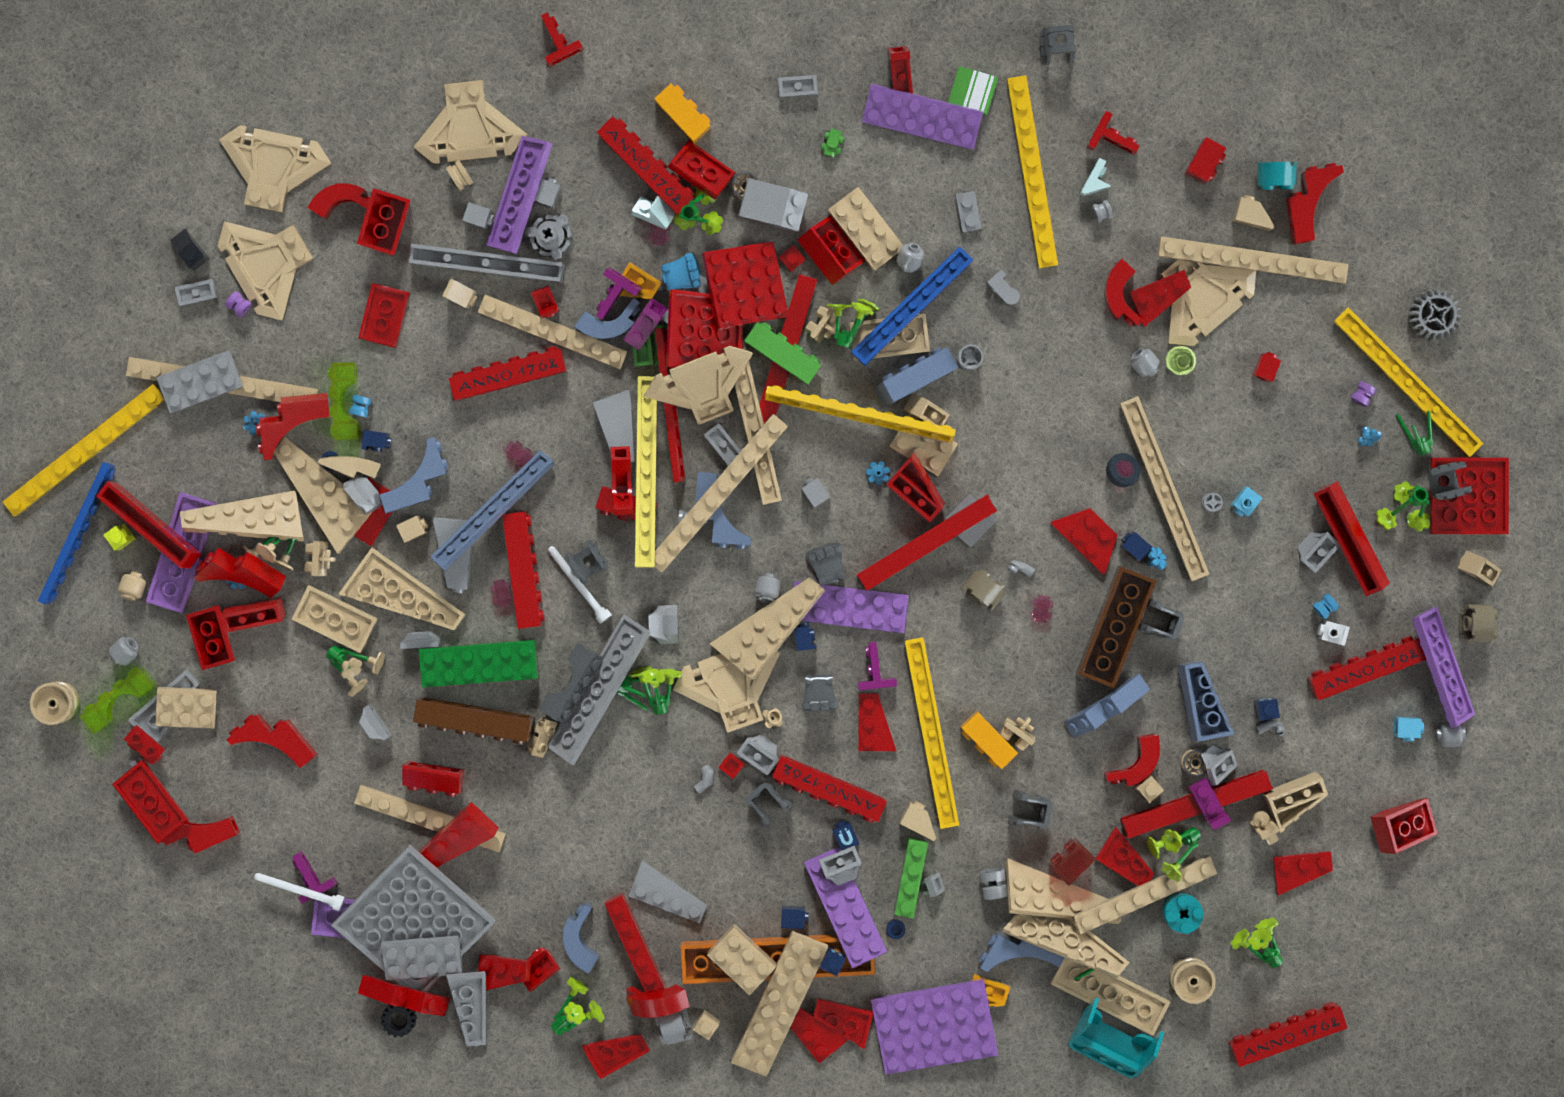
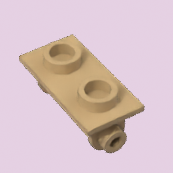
[527,716,558,758]

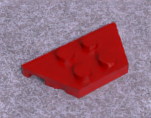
[1050,508,1118,575]

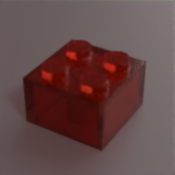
[1049,838,1096,886]

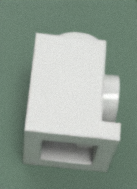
[1317,620,1350,646]

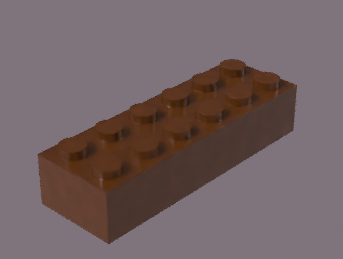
[1076,566,1157,688]
[413,697,535,745]

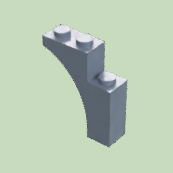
[380,437,448,514]
[696,472,751,549]
[1064,674,1150,738]
[978,932,1065,972]

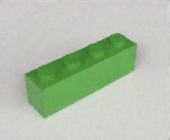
[745,322,821,385]
[894,836,928,918]

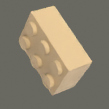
[707,924,776,995]

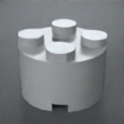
[655,1009,692,1045]

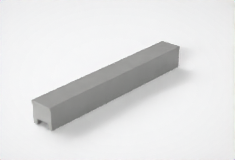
[409,244,565,283]

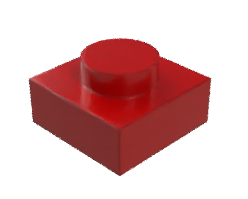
[779,245,806,272]
[718,752,745,779]

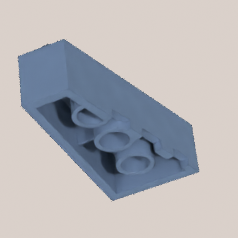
[874,347,959,408]
[1178,661,1235,742]

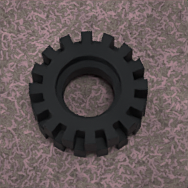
[381,1005,417,1038]

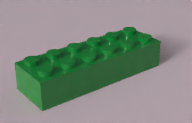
[419,639,539,688]

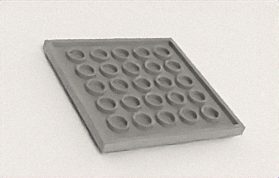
[331,845,495,992]

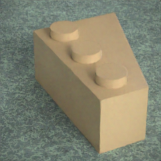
[1263,772,1328,833]

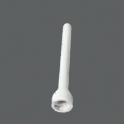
[548,546,612,624]
[254,873,345,912]

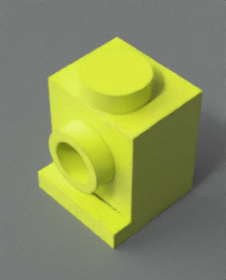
[104,524,136,551]

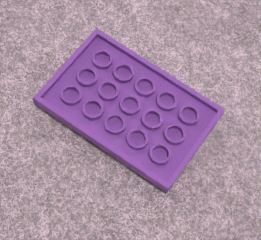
[871,979,999,1075]

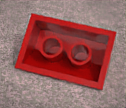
[357,188,411,257]
[798,215,865,286]
[186,605,235,670]
[402,761,465,797]

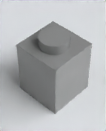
[534,177,562,209]
[462,202,494,230]
[802,477,830,508]

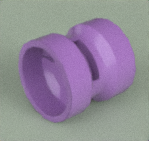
[225,291,252,318]
[1350,381,1377,407]

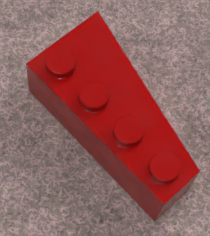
[419,802,499,868]

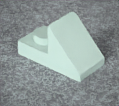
[1079,158,1110,196]
[632,196,675,230]

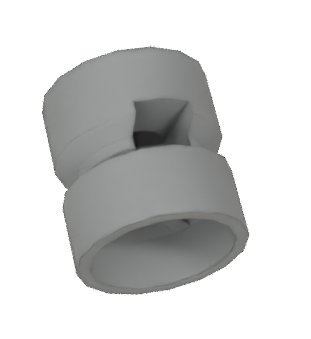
[957,344,983,371]
[980,868,1008,900]

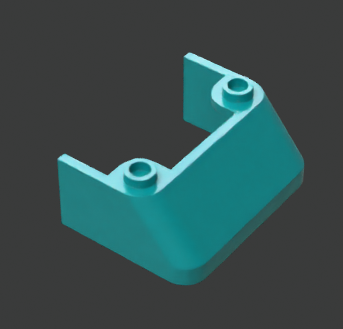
[1068,998,1165,1078]

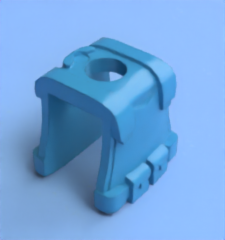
[660,253,702,291]

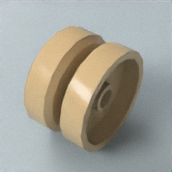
[30,681,80,725]
[1169,957,1216,1004]

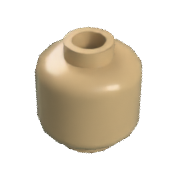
[118,572,146,601]

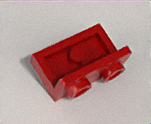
[124,725,165,764]
[523,947,561,992]

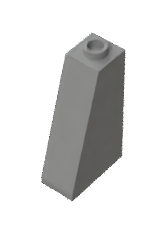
[593,390,636,467]
[433,517,472,593]

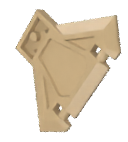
[413,80,528,164]
[219,125,332,213]
[218,221,314,321]
[1160,259,1256,346]
[644,346,753,425]
[673,651,781,733]

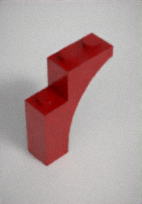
[1286,163,1344,245]
[256,393,330,460]
[194,548,286,598]
[226,714,318,768]
[162,816,240,854]
[357,975,450,1017]

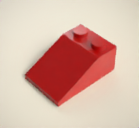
[1370,798,1438,854]

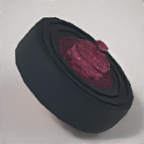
[1106,453,1141,487]

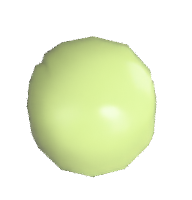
[1165,346,1197,376]

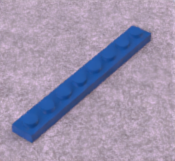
[851,247,973,367]
[38,462,115,604]

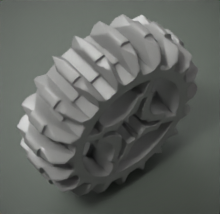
[1409,289,1462,341]

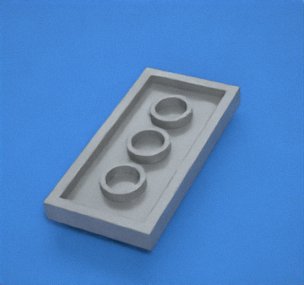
[157,350,244,414]
[381,935,463,980]

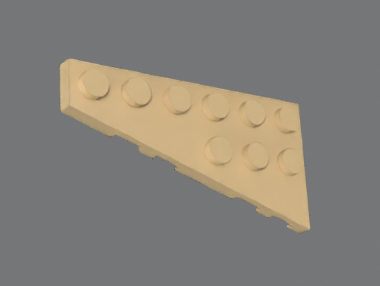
[274,437,372,554]
[180,490,304,542]
[339,547,466,630]
[710,577,826,680]
[1005,858,1121,924]
[1002,914,1130,979]

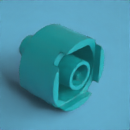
[1257,162,1297,190]
[1162,892,1204,934]

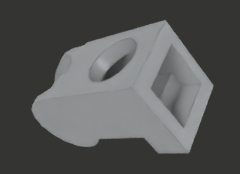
[986,269,1020,306]

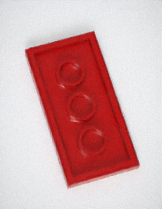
[112,760,189,844]

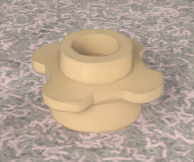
[762,708,782,729]

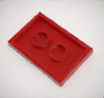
[668,140,736,200]
[358,283,410,348]
[354,477,393,546]

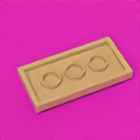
[828,187,903,271]
[849,313,930,361]
[291,585,378,653]

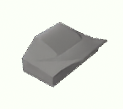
[342,475,382,515]
[1297,532,1340,573]
[648,605,679,644]
[400,631,441,649]
[359,704,392,740]
[736,734,779,776]
[1201,745,1238,785]
[819,846,862,886]

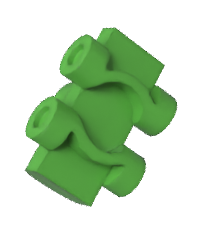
[821,128,844,158]

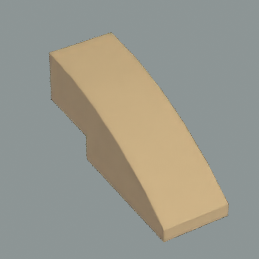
[318,456,381,478]

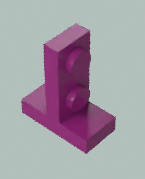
[595,267,642,320]
[623,298,668,350]
[858,641,897,690]
[1189,778,1231,830]
[292,851,338,904]

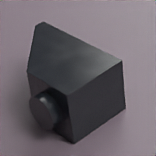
[170,228,210,270]

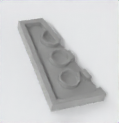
[128,669,200,742]
[629,860,707,923]
[446,971,486,1047]

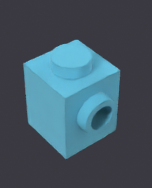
[1230,486,1263,517]
[1393,717,1424,741]

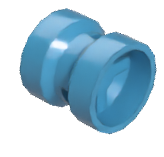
[349,394,372,417]
[1312,593,1340,620]

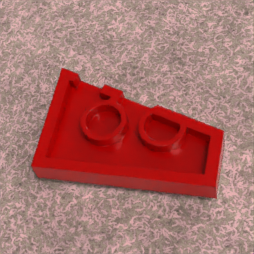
[1130,269,1192,327]
[858,693,896,751]
[1095,826,1154,886]
[1273,851,1333,895]
[478,954,531,990]
[813,998,873,1049]
[790,1007,848,1064]
[581,1033,650,1079]

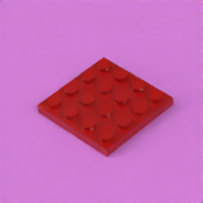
[701,241,789,329]
[666,289,743,368]
[1430,458,1509,534]

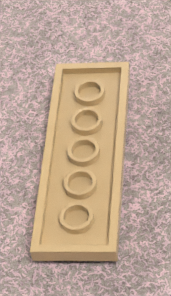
[1050,958,1170,1036]

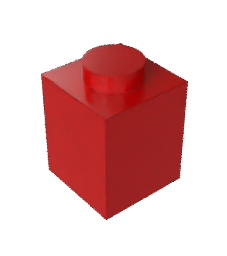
[1252,352,1282,383]

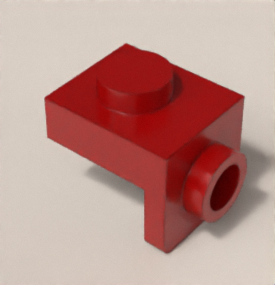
[531,285,559,318]

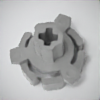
[525,214,573,260]

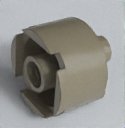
[960,569,1006,612]
[1459,604,1498,643]

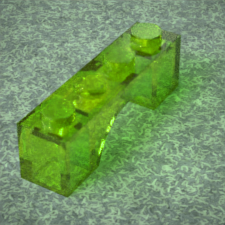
[328,362,360,441]
[79,667,158,734]

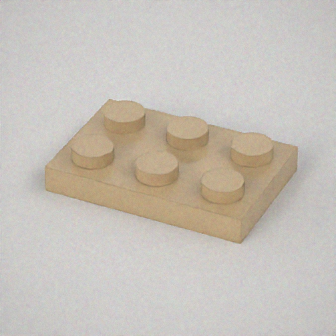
[889,414,958,476]
[156,687,217,728]

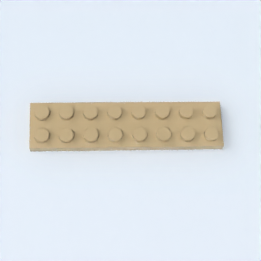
[731,931,828,1077]

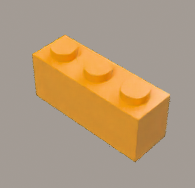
[654,83,711,144]
[960,711,1018,769]

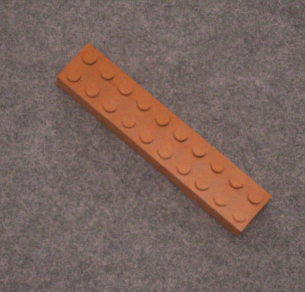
[681,934,875,984]

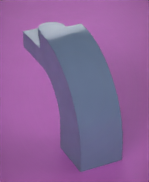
[574,298,641,340]
[563,902,600,974]

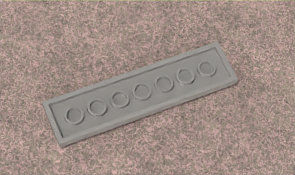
[548,614,651,765]

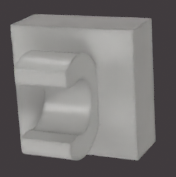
[920,872,945,898]

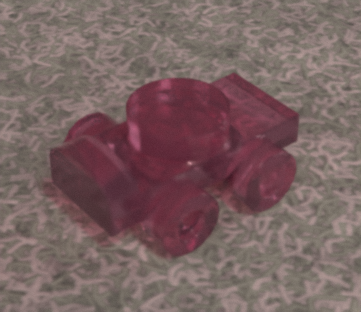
[649,223,671,246]
[504,441,533,467]
[490,579,513,607]
[1032,595,1053,623]

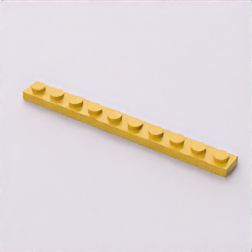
[1007,75,1058,269]
[1333,307,1484,457]
[2,384,165,517]
[765,386,956,443]
[904,637,959,829]

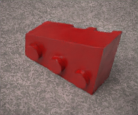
[886,452,945,522]

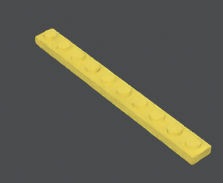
[635,376,657,568]

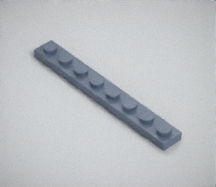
[430,450,555,571]

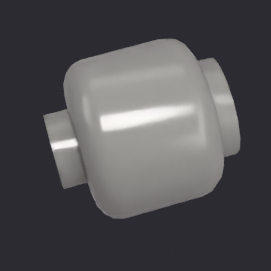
[897,243,924,273]
[1131,348,1160,377]
[754,573,781,603]
[109,637,138,665]
[1436,722,1466,748]

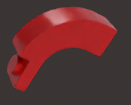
[307,183,370,220]
[1104,259,1143,327]
[610,446,633,515]
[1104,733,1160,786]
[626,984,690,1018]

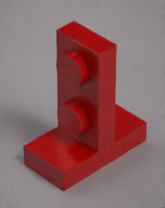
[541,12,584,67]
[887,46,913,93]
[1086,111,1140,155]

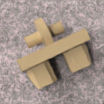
[805,306,836,344]
[304,541,336,576]
[1000,717,1035,751]
[1250,811,1280,845]

